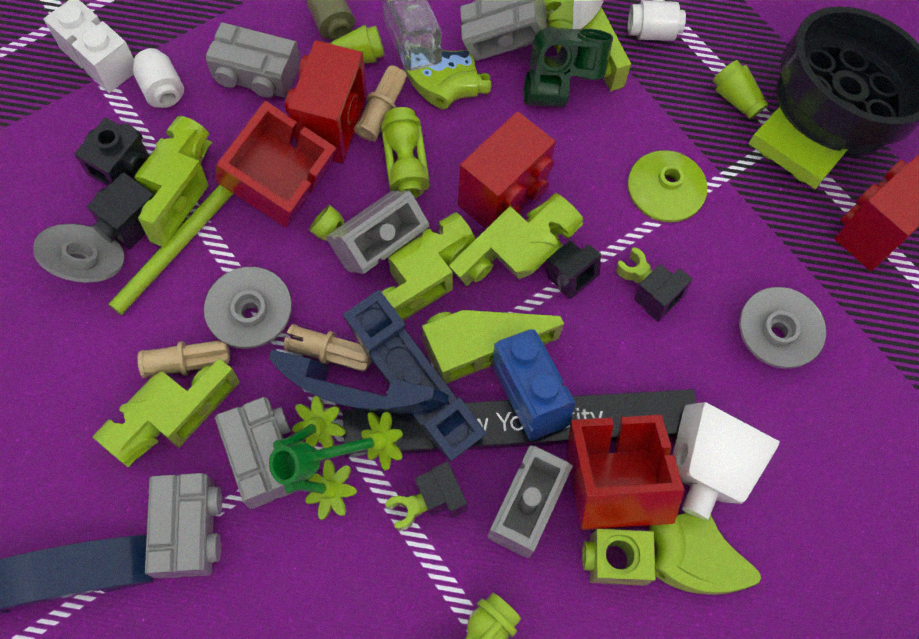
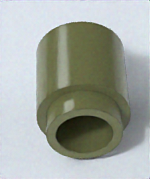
[307,0,355,40]

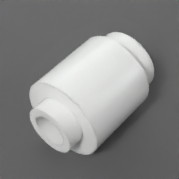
[628,0,686,41]
[132,48,184,108]

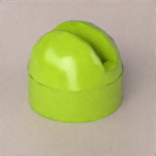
[308,204,345,241]

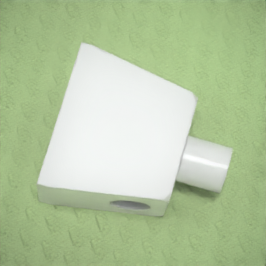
[673,402,780,521]

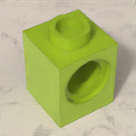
[582,529,655,586]

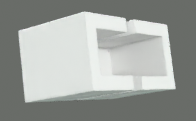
[43,0,134,93]

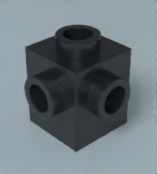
[74,117,149,186]

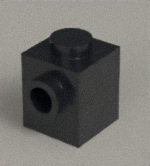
[87,172,154,249]

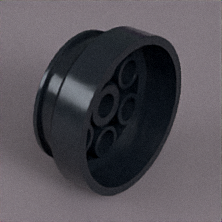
[776,6,919,156]

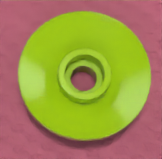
[628,150,707,223]

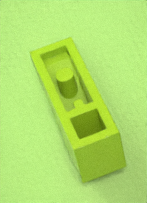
[422,310,564,384]

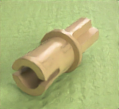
[354,65,407,141]
[284,324,371,372]
[137,340,230,379]

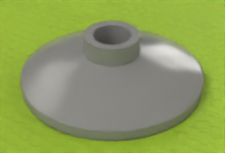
[33,224,124,283]
[204,267,292,349]
[739,287,826,369]

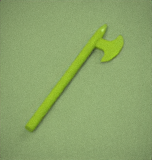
[108,185,233,315]

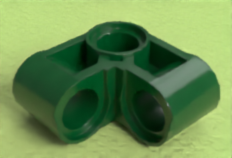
[524,27,613,108]

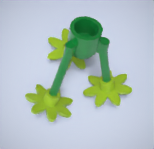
[269,396,403,520]

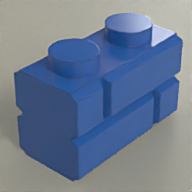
[492,329,575,441]

